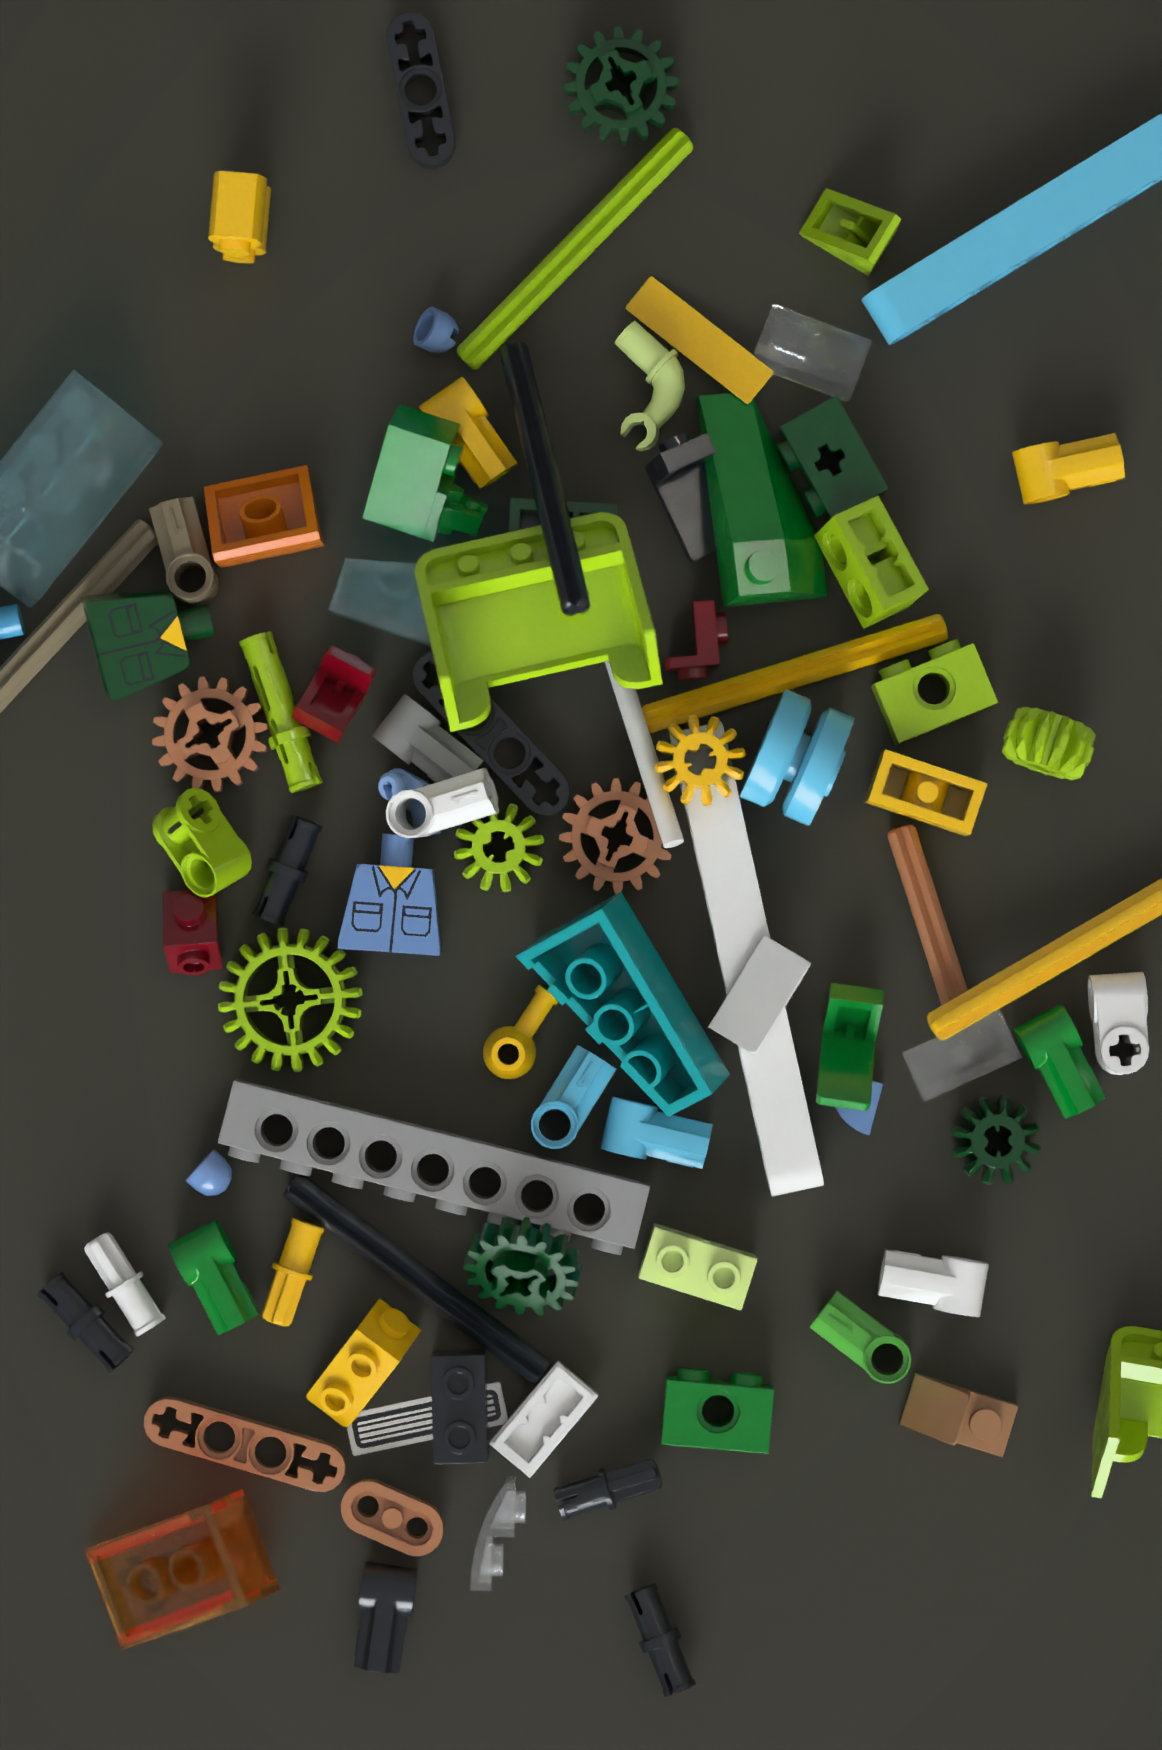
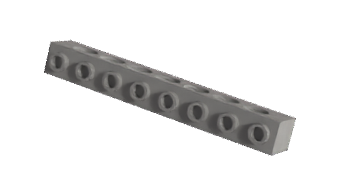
[218,1079,650,1255]

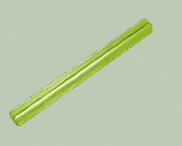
[457,128,693,370]

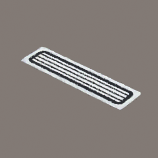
[347,1382,508,1456]

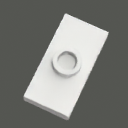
[489,1360,599,1478]

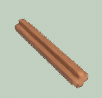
[887,824,975,1025]

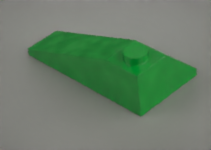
[697,393,828,607]

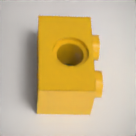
[864,749,988,836]

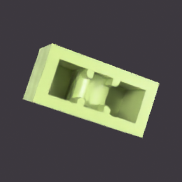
[638,1223,758,1311]

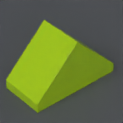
[799,188,901,276]

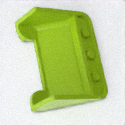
[415,512,663,732]

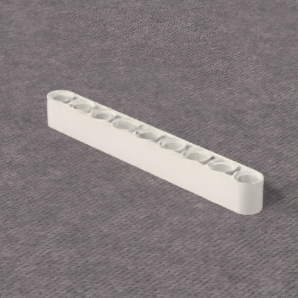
[669,721,824,1197]

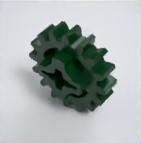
[563,26,679,146]
[463,1217,583,1316]

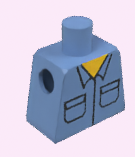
[337,834,442,956]

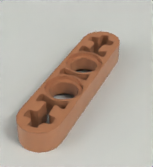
[144,1396,347,1492]

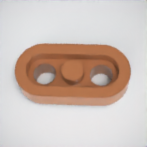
[341,1479,444,1556]

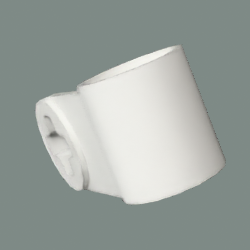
[1088,972,1149,1075]

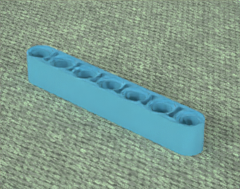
[861,113,1162,345]

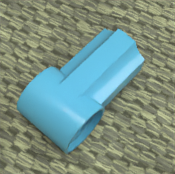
[531,1045,617,1150]
[600,1096,713,1169]

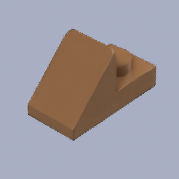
[899,1373,1018,1457]

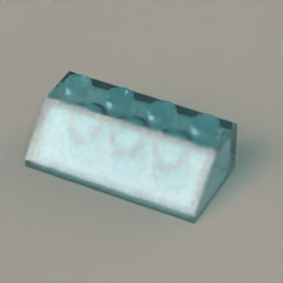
[0,370,164,609]

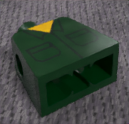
[81,589,214,702]

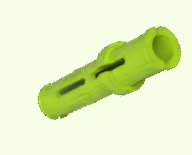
[239,631,323,793]

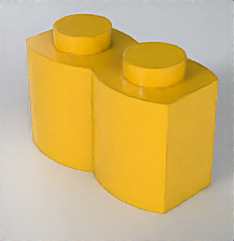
[208,171,271,263]

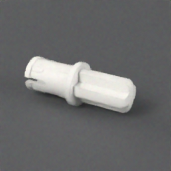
[84,1232,166,1337]

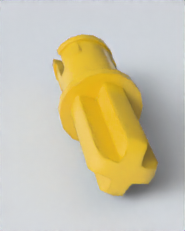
[262,1218,325,1326]

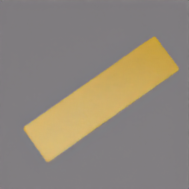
[626,276,774,404]

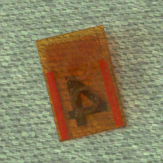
[84,1489,281,1650]

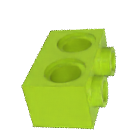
[814,495,929,629]

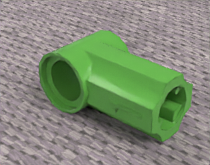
[809,1290,911,1384]

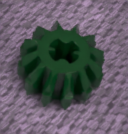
[950,1095,1041,1185]

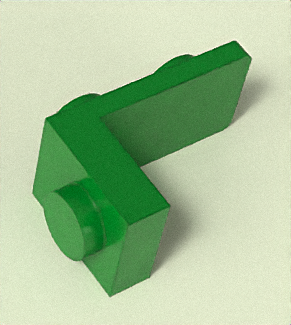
[816,983,884,1111]

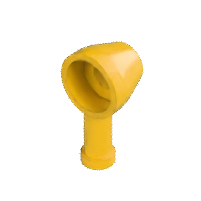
[483,984,558,1079]

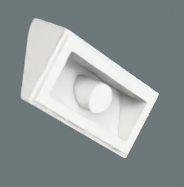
[708,935,811,1055]

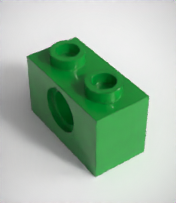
[660,1367,774,1454]

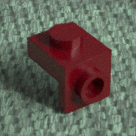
[665,600,728,680]
[291,646,376,743]
[162,890,223,976]

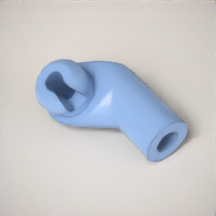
[378,768,441,835]

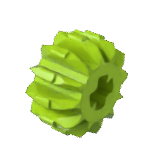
[1002,707,1096,780]
[454,804,544,892]

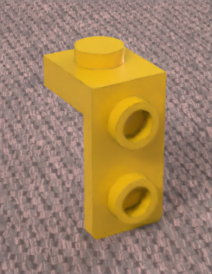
[306,1298,422,1428]

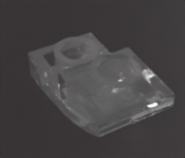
[470,1477,526,1591]

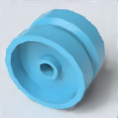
[739,689,855,826]

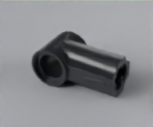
[354,1561,418,1674]

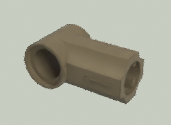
[149,496,219,608]

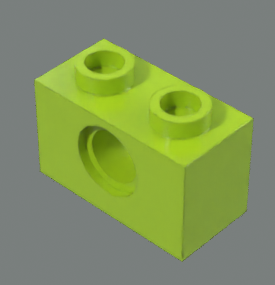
[871,639,998,745]

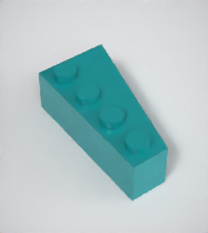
[515,892,730,1117]

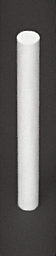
[605,661,684,848]

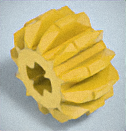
[654,715,746,806]

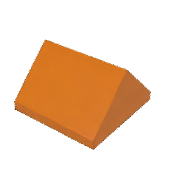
[203,465,325,568]

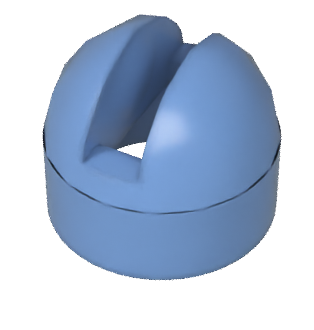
[413,306,459,354]
[185,1149,232,1196]

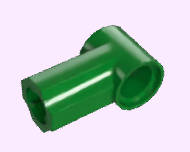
[1013,1004,1106,1119]
[168,1219,260,1335]

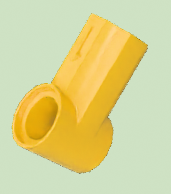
[418,376,518,490]
[1012,433,1125,505]

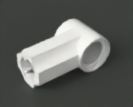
[386,768,499,838]
[877,1249,989,1317]

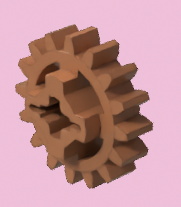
[152,676,269,793]
[559,778,672,895]

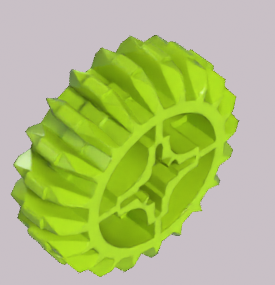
[218,928,363,1072]

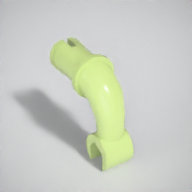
[614,321,685,451]

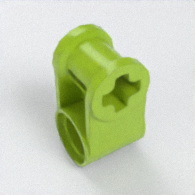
[152,788,252,898]

